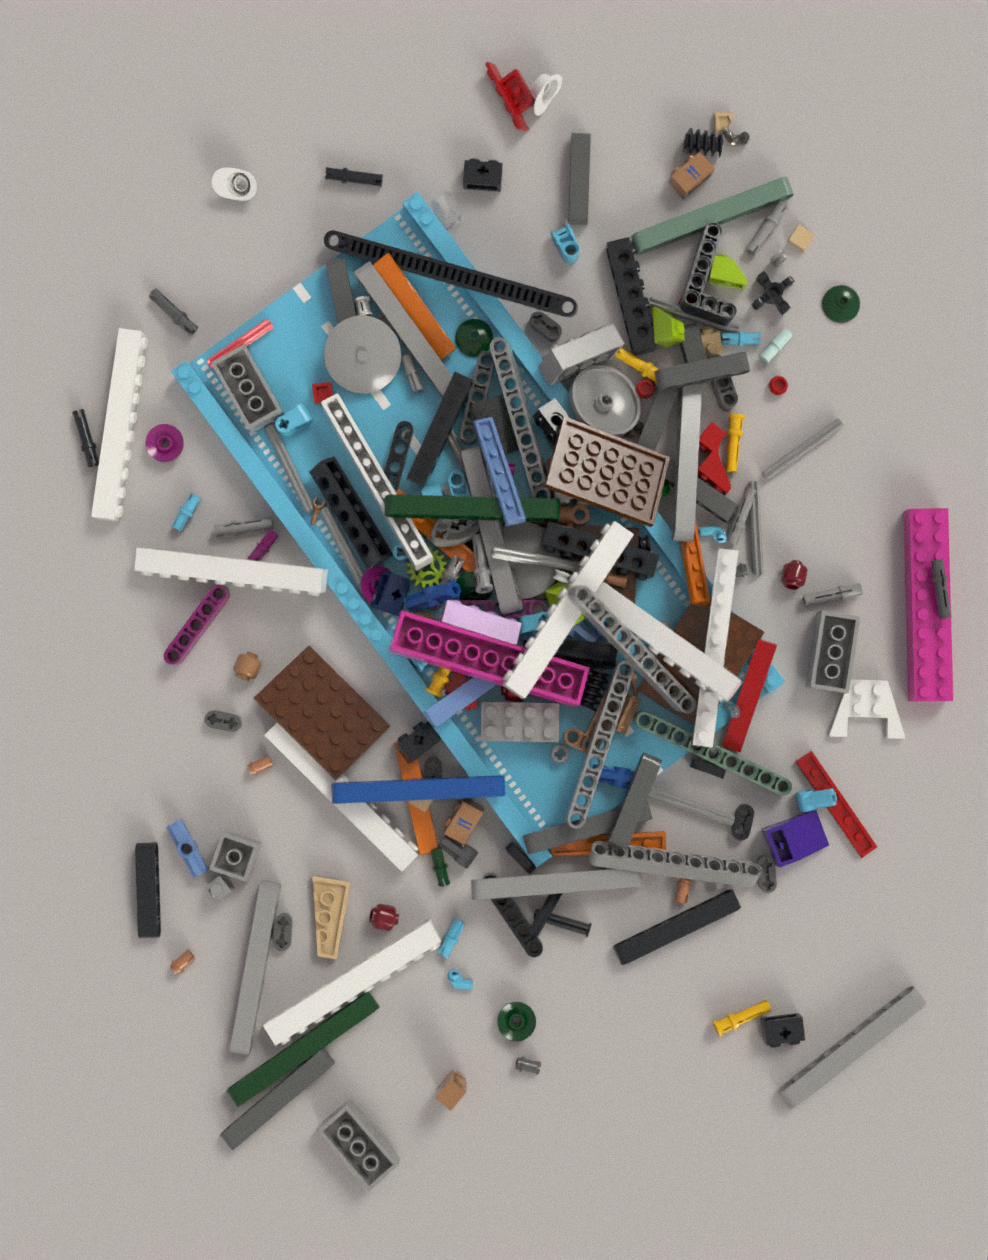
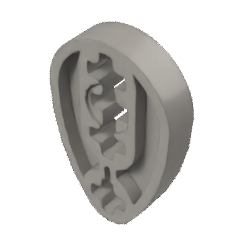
[430,519,480,547]

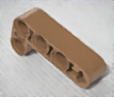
[563,684,622,753]

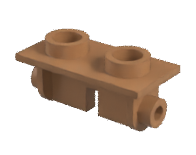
[609,693,641,734]

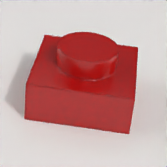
[312,382,333,405]

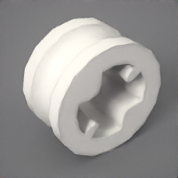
[552,569,571,584]

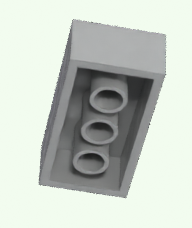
[538,324,625,386]
[211,344,284,433]
[806,611,860,694]
[481,702,559,742]
[317,1099,400,1192]

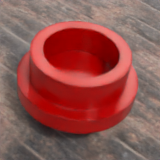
[769,376,788,395]
[636,379,655,399]

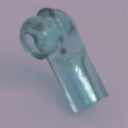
[720,701,741,718]

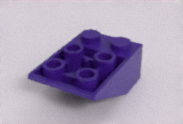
[762,809,829,868]

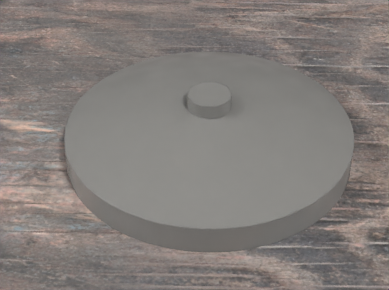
[324,315,401,394]
[569,365,641,437]
[486,522,561,599]

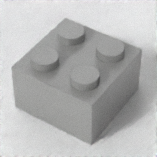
[209,830,262,882]

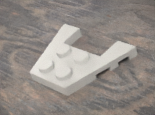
[828,679,905,739]

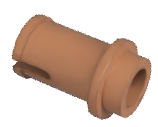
[603,571,627,588]
[247,755,273,776]
[675,878,692,904]
[170,950,196,974]

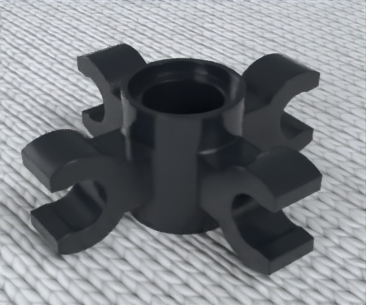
[751,271,795,315]

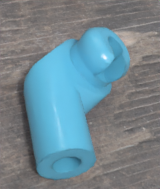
[699,525,727,543]
[447,969,473,990]

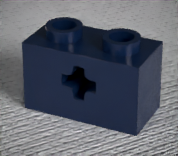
[370,570,410,616]

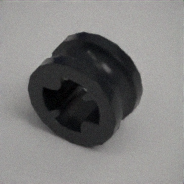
[638,535,651,552]

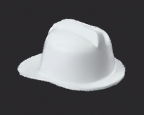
[531,73,562,116]
[212,167,257,201]

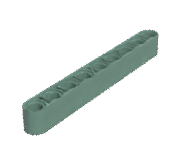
[630,177,794,255]
[633,711,792,796]

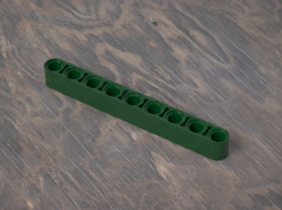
[384,494,560,522]
[226,991,380,1107]

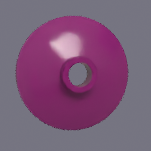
[145,424,184,462]
[360,566,391,603]

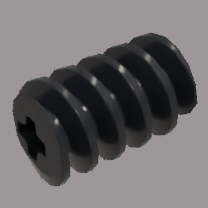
[682,128,724,158]
[580,668,611,711]

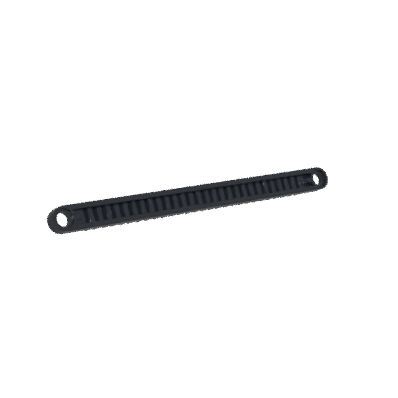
[324,230,578,318]

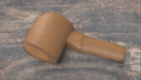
[310,497,325,525]
[625,670,639,696]

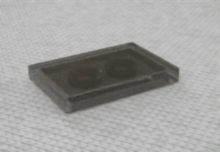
[469,394,519,455]

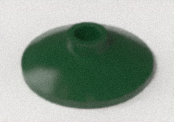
[822,285,860,323]
[455,319,493,357]
[456,572,493,601]
[497,1002,536,1041]

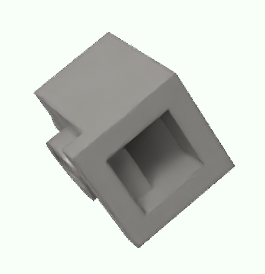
[207,874,235,901]

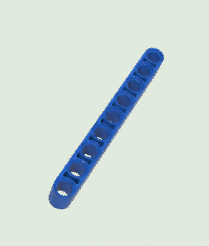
[331,775,505,804]

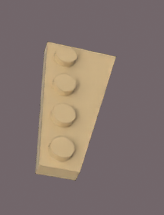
[312,875,351,960]

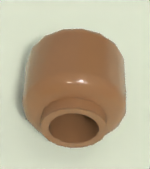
[233,651,262,681]

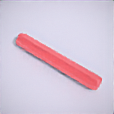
[207,319,273,369]

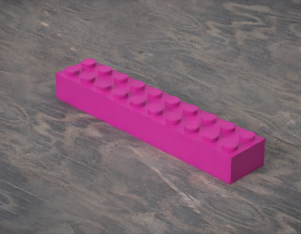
[903,508,954,702]
[388,611,589,707]

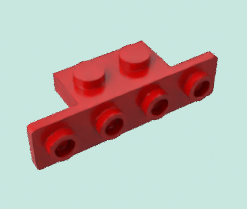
[485,62,535,132]

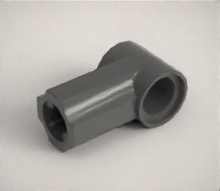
[438,835,478,869]

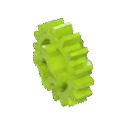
[406,547,448,589]

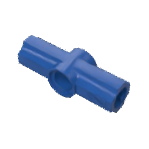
[404,580,461,612]
[590,764,635,788]

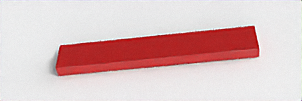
[722,639,778,752]
[795,751,877,858]

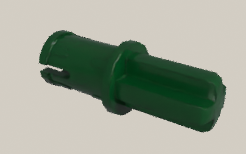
[431,847,450,887]

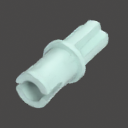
[759,329,792,364]

